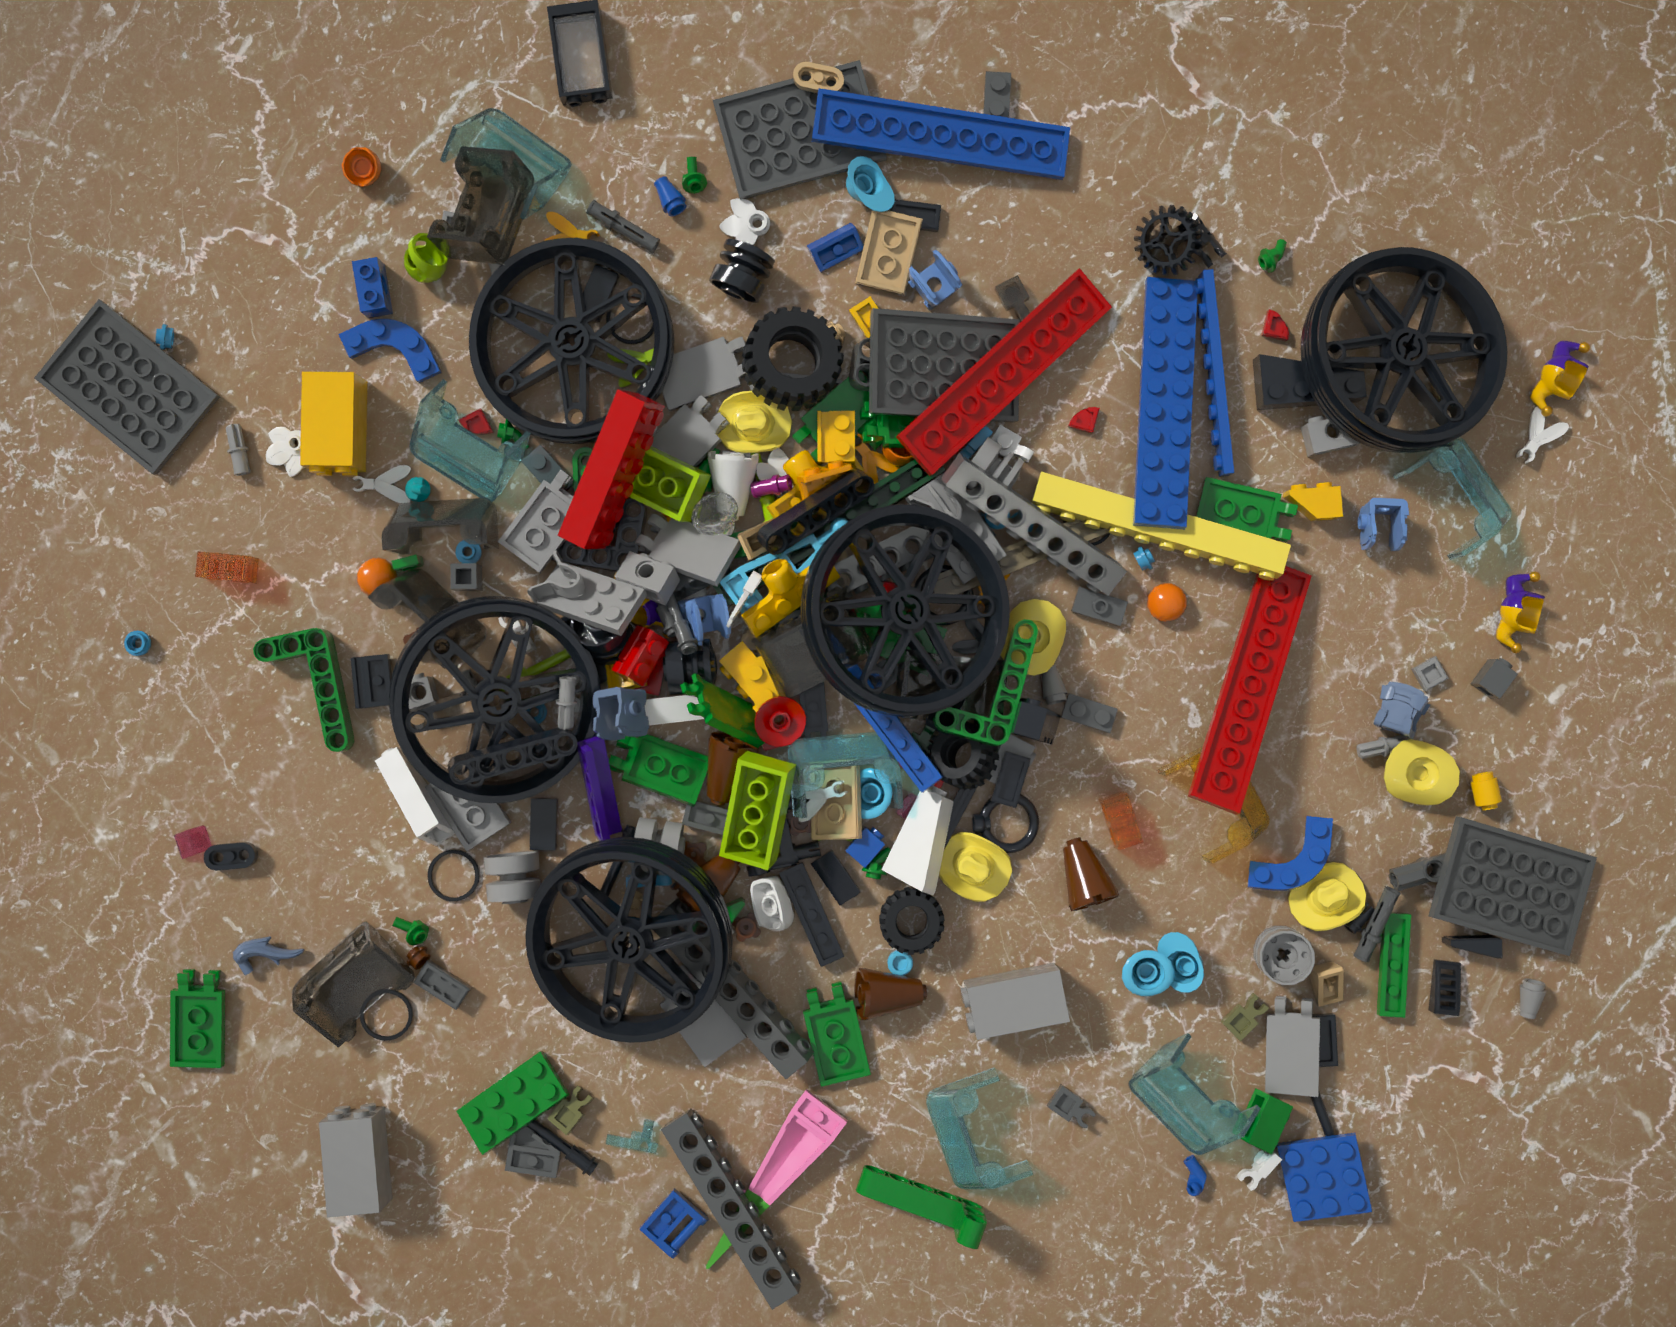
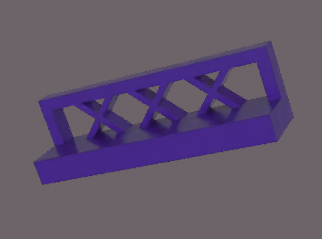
[577,736,622,841]

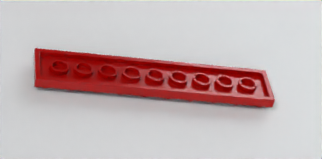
[896,268,1112,476]
[1188,566,1312,815]

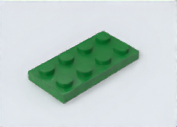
[456,1051,570,1155]

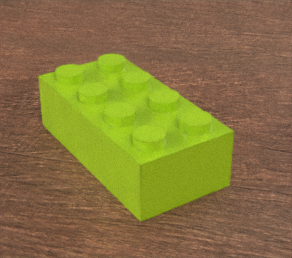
[630,446,711,522]
[719,751,797,870]

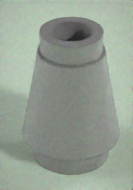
[1042,666,1068,705]
[1520,978,1547,1019]

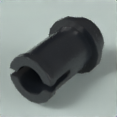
[1344,902,1375,934]

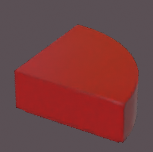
[1261,309,1289,341]
[1068,407,1100,434]
[458,408,494,435]

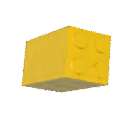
[300,372,368,477]

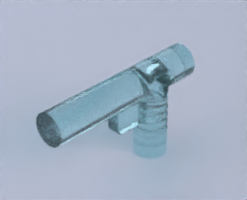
[605,1119,658,1154]

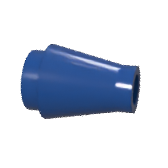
[654,176,687,217]

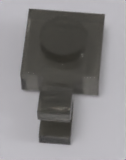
[995,275,1030,322]

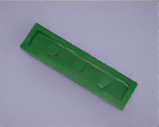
[1377,912,1411,1018]

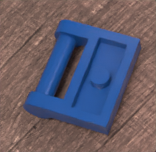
[639,1188,709,1259]

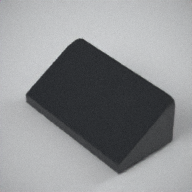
[811,849,861,905]

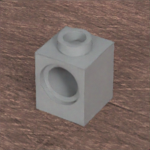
[409,673,439,709]

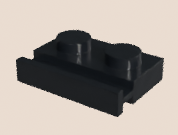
[351,654,392,709]

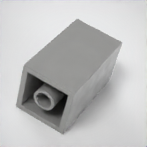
[960,963,1070,1040]
[319,1103,392,1218]

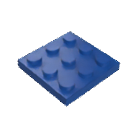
[1277,1132,1372,1222]

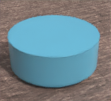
[887,950,913,976]

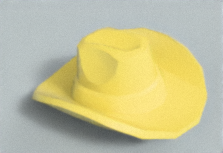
[717,391,792,453]
[1001,599,1066,676]
[1384,739,1460,805]
[939,832,1012,902]
[1288,862,1366,931]

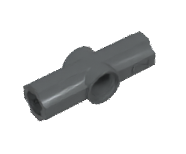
[1388,853,1446,891]

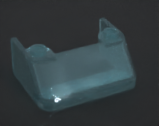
[440,108,572,220]
[409,379,530,502]
[1393,437,1512,560]
[788,732,904,818]
[1128,1033,1261,1155]
[926,1067,1033,1189]

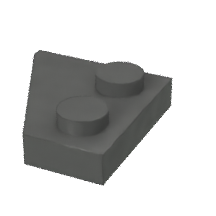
[505,1126,561,1178]

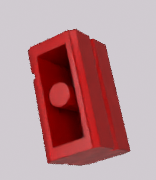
[612,625,669,687]

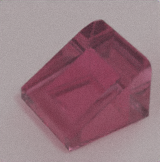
[896,792,917,820]
[174,825,212,859]

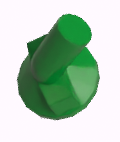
[682,157,707,194]
[1258,239,1287,273]
[497,419,530,452]
[862,847,891,880]
[392,917,429,946]

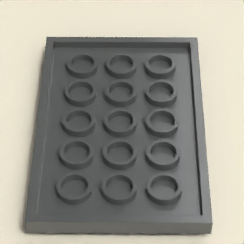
[713,60,887,200]
[34,299,220,475]
[869,308,1020,423]
[1428,816,1597,956]

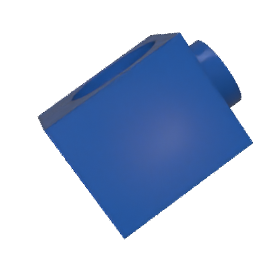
[845,826,885,868]

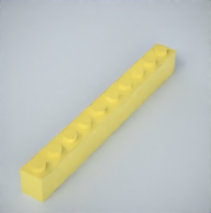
[1031,472,1291,580]

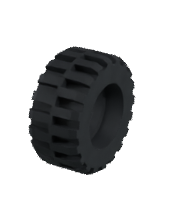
[742,306,844,411]

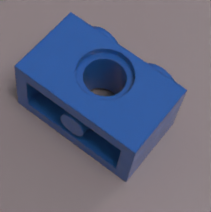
[352,257,393,318]

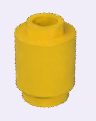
[1470,771,1502,810]

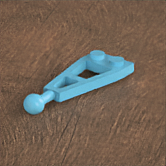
[720,518,848,614]

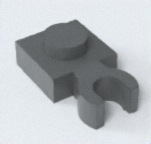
[1047,1084,1096,1128]

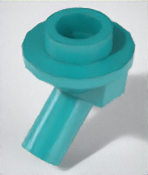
[405,477,431,502]

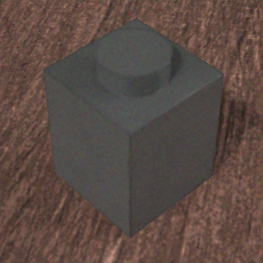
[450,563,483,591]
[1470,658,1518,699]

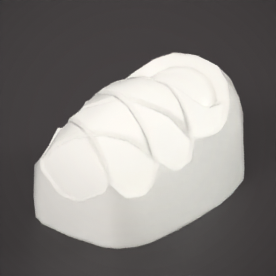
[750,876,794,931]

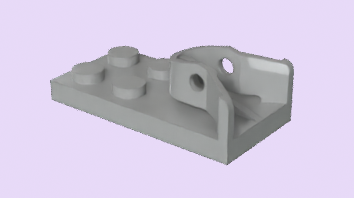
[905,470,1006,584]
[527,550,647,636]

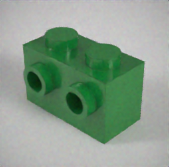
[1235,1088,1293,1154]

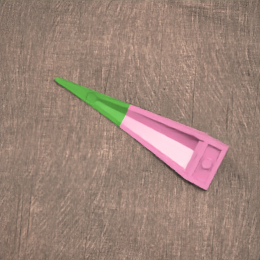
[706,1089,848,1269]

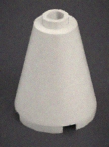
[708,451,759,521]

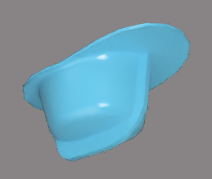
[846,156,895,212]
[1157,932,1204,993]

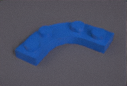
[338,319,442,383]
[1248,816,1333,891]

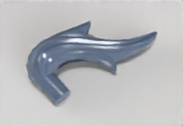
[233,936,305,975]

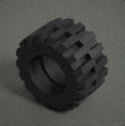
[928,721,999,790]
[879,887,945,955]

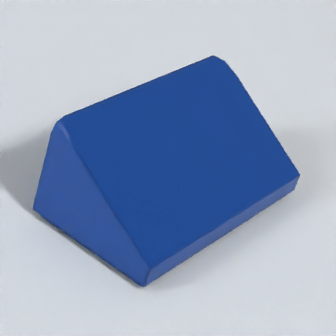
[807,223,864,272]

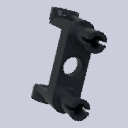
[746,794,821,877]

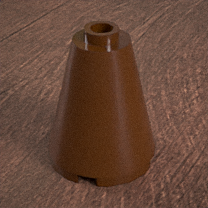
[707,731,759,806]
[1063,837,1120,912]
[670,854,741,912]
[854,968,927,1020]

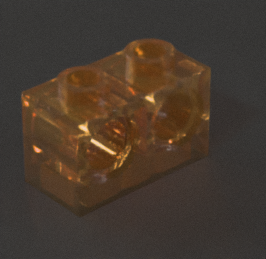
[195,551,259,584]
[1099,792,1143,850]

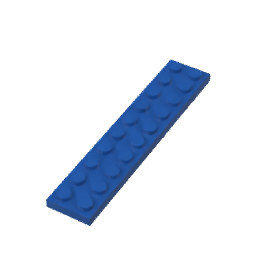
[811,88,1070,180]
[1133,277,1197,530]

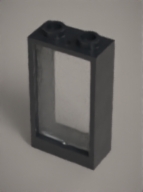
[547,0,613,107]

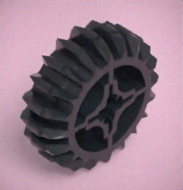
[1134,205,1204,276]

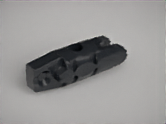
[1176,206,1227,268]

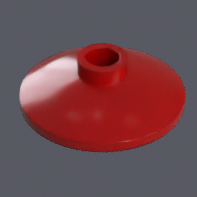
[755,696,806,747]

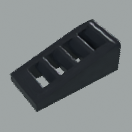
[1442,935,1503,959]
[1428,959,1461,1016]

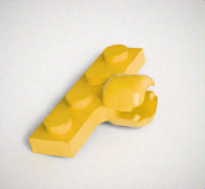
[766,450,864,519]
[741,559,840,638]

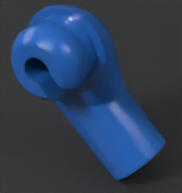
[1183,1155,1207,1196]

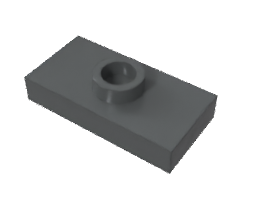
[1071,587,1128,626]
[413,960,472,1010]

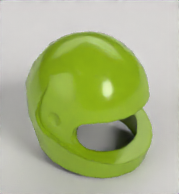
[404,233,448,283]

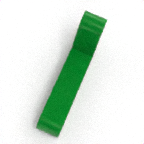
[933,619,1038,746]
[253,628,355,752]
[856,1165,987,1249]

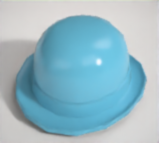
[860,768,893,820]
[1122,950,1174,996]

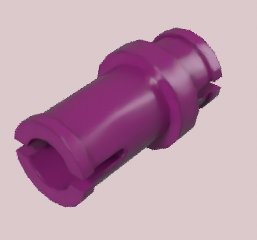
[751,474,793,498]

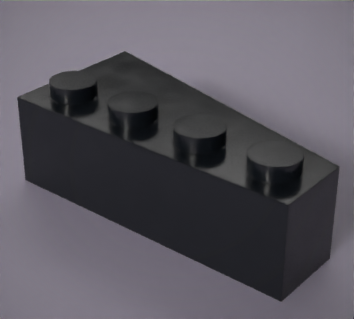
[1253,354,1367,410]
[1008,698,1061,745]

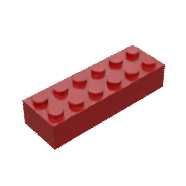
[557,389,665,549]

